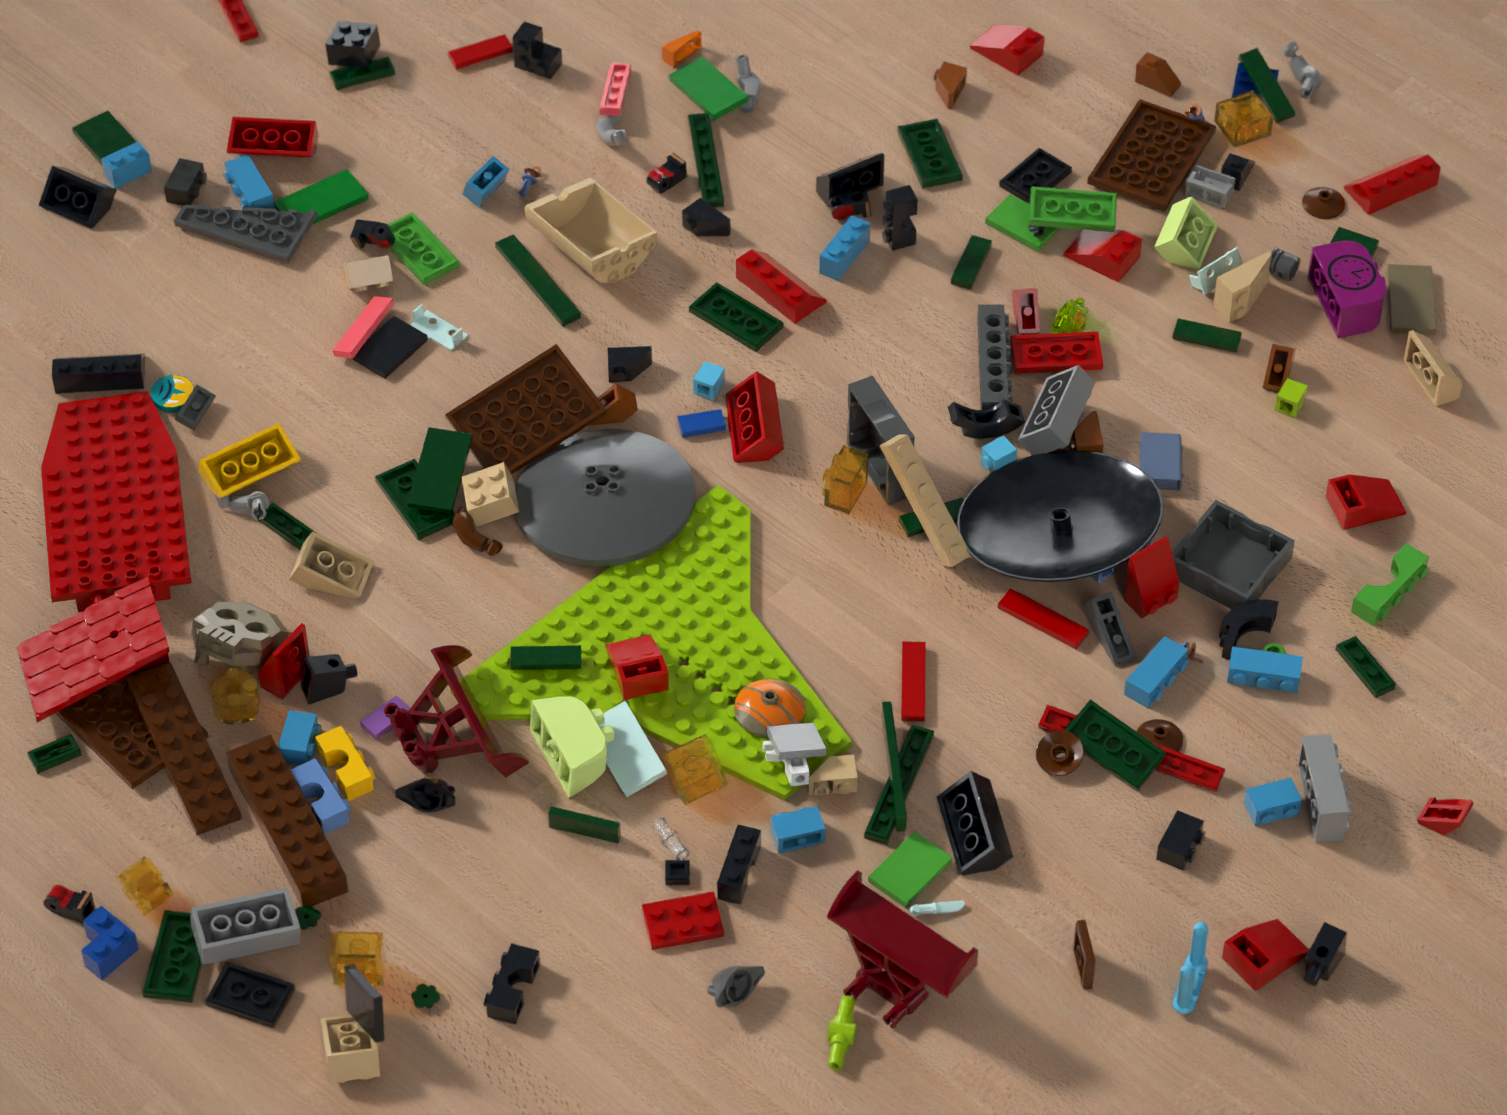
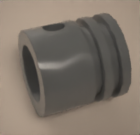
[1269,248,1301,281]

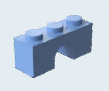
[290,758,351,835]

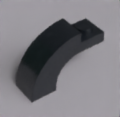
[948,399,1025,439]
[1219,599,1279,660]

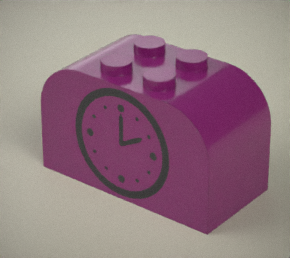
[1308,241,1386,338]

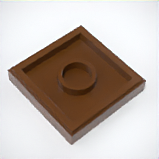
[1073,920,1096,990]

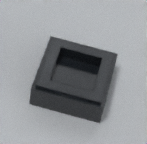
[665,860,690,885]

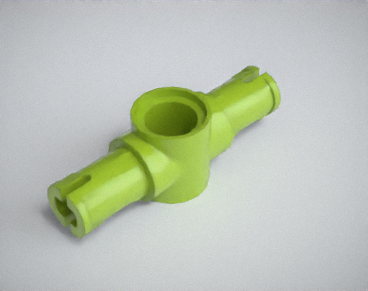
[827,996,856,1070]

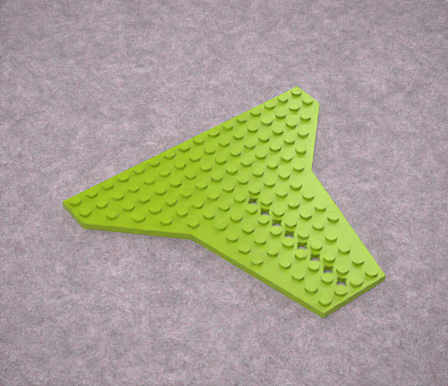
[450,485,851,801]

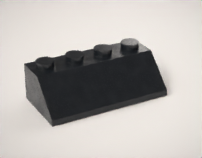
[52,353,145,394]
[937,771,1013,875]

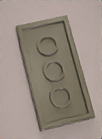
[1388,264,1436,335]

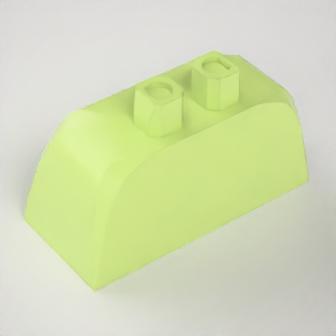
[530,697,614,798]

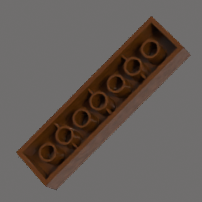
[227,735,348,907]

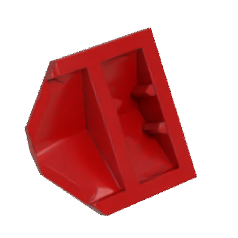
[1417,797,1474,835]

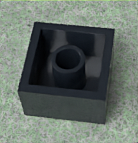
[325,21,381,68]

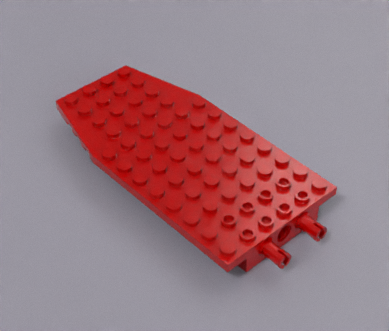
[41,391,192,612]

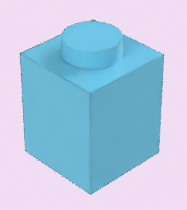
[693,361,725,401]
[980,436,1017,473]

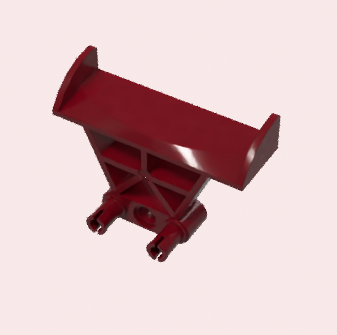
[384,645,529,777]
[827,870,978,1028]

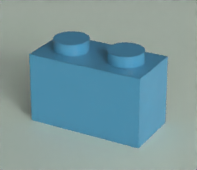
[101,141,152,189]
[463,156,509,208]
[278,710,321,765]
[1244,778,1302,825]
[770,806,825,853]

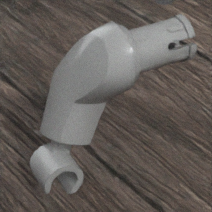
[1283,41,1321,99]
[735,54,761,113]
[595,115,628,146]
[216,491,270,520]

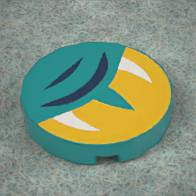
[151,375,194,413]

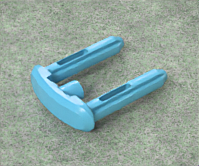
[1172,922,1209,1014]

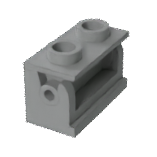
[1185,165,1235,209]

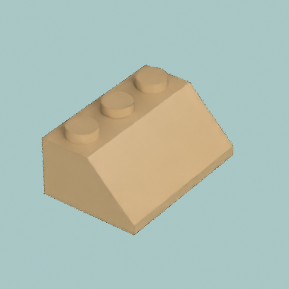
[1403,330,1462,407]

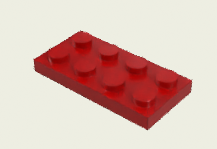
[1010,331,1103,374]

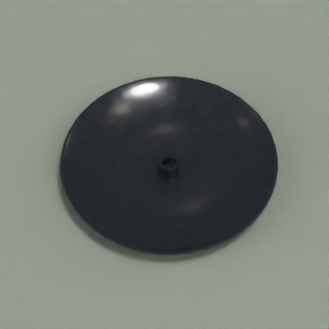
[957,450,1163,582]

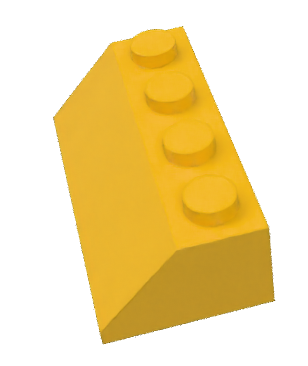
[198,423,301,498]

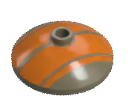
[734,679,805,738]

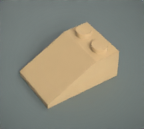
[1213,251,1272,323]
[289,531,374,599]
[321,1015,380,1083]

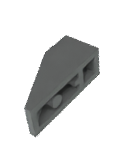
[1083,592,1136,665]

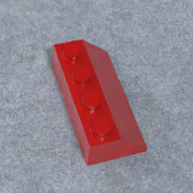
[227,117,319,158]
[1344,154,1441,215]
[736,249,827,324]
[725,371,784,463]

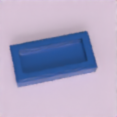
[677,409,726,438]

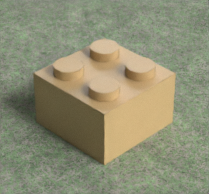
[462,462,519,527]

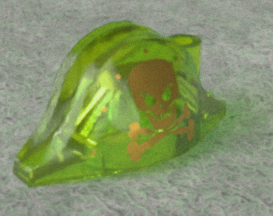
[1050,298,1089,334]

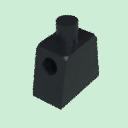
[301,654,358,704]
[1303,922,1347,986]

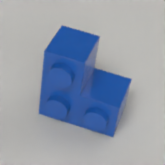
[81,906,139,980]

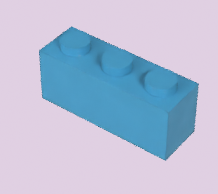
[223,154,275,209]
[819,215,870,281]
[1124,636,1189,708]
[1227,646,1303,693]

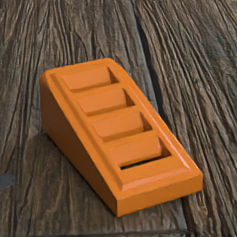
[662,30,702,68]

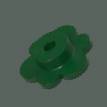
[295,905,321,930]
[411,984,440,1008]

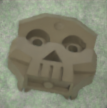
[191,602,288,683]

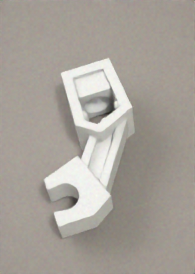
[762,741,809,786]

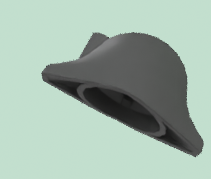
[707,966,765,1007]

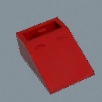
[1326,474,1407,530]
[605,634,669,700]
[1222,919,1309,991]

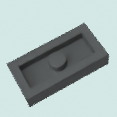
[175,385,216,431]

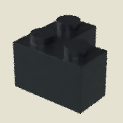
[513,21,562,79]

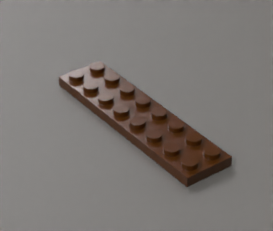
[126,662,242,836]

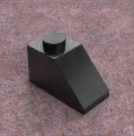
[1221,153,1255,191]
[682,198,731,236]
[607,346,652,382]

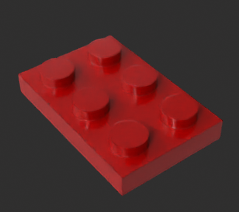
[642,891,724,950]

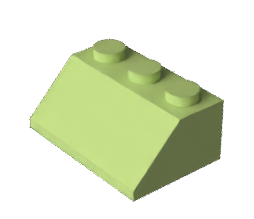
[1154,196,1218,270]

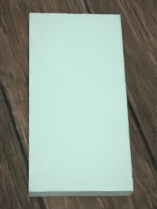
[598,701,668,798]

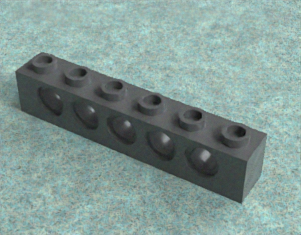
[977,304,1013,410]

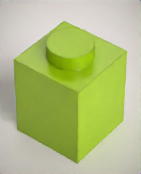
[1275,378,1308,418]

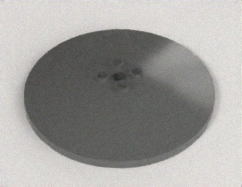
[515,429,696,566]

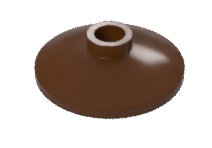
[1302,187,1345,219]
[1137,719,1183,752]
[1036,730,1084,776]

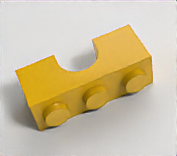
[315,726,375,801]

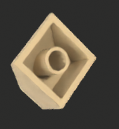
[343,255,393,292]

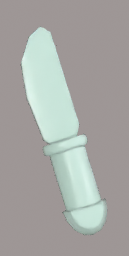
[910,900,965,916]

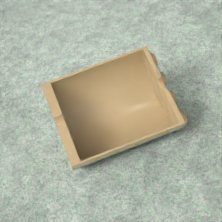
[525,177,657,283]

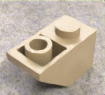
[809,755,857,796]

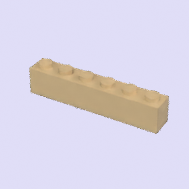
[880,434,970,567]

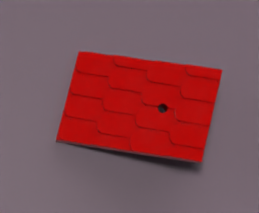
[17,577,170,723]

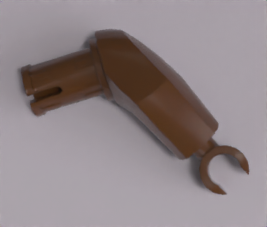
[453,506,503,556]

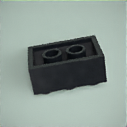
[816,153,885,208]
[38,166,117,228]

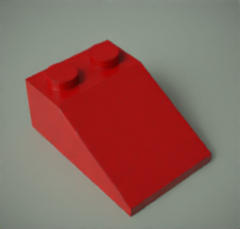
[970,24,1045,76]
[1063,230,1142,282]
[1124,536,1180,619]
[258,623,310,700]

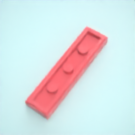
[600,63,631,116]
[332,296,394,359]

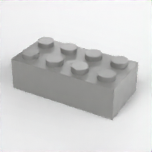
[1018,365,1095,455]
[1297,734,1352,843]
[191,888,300,965]

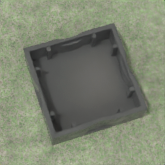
[847,375,915,505]
[1172,500,1295,609]

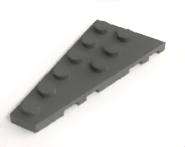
[174,205,318,263]

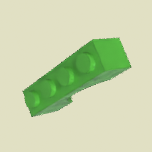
[1351,543,1429,626]

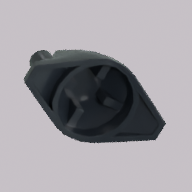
[395,777,456,813]

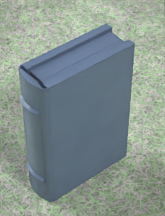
[1139,432,1183,490]

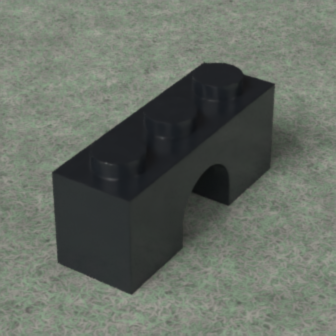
[882,185,918,251]
[717,825,761,905]
[484,943,540,1025]

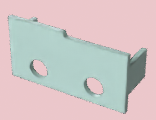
[1189,247,1242,295]
[410,304,468,351]

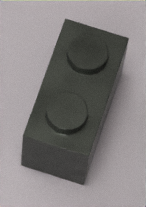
[164,158,207,205]

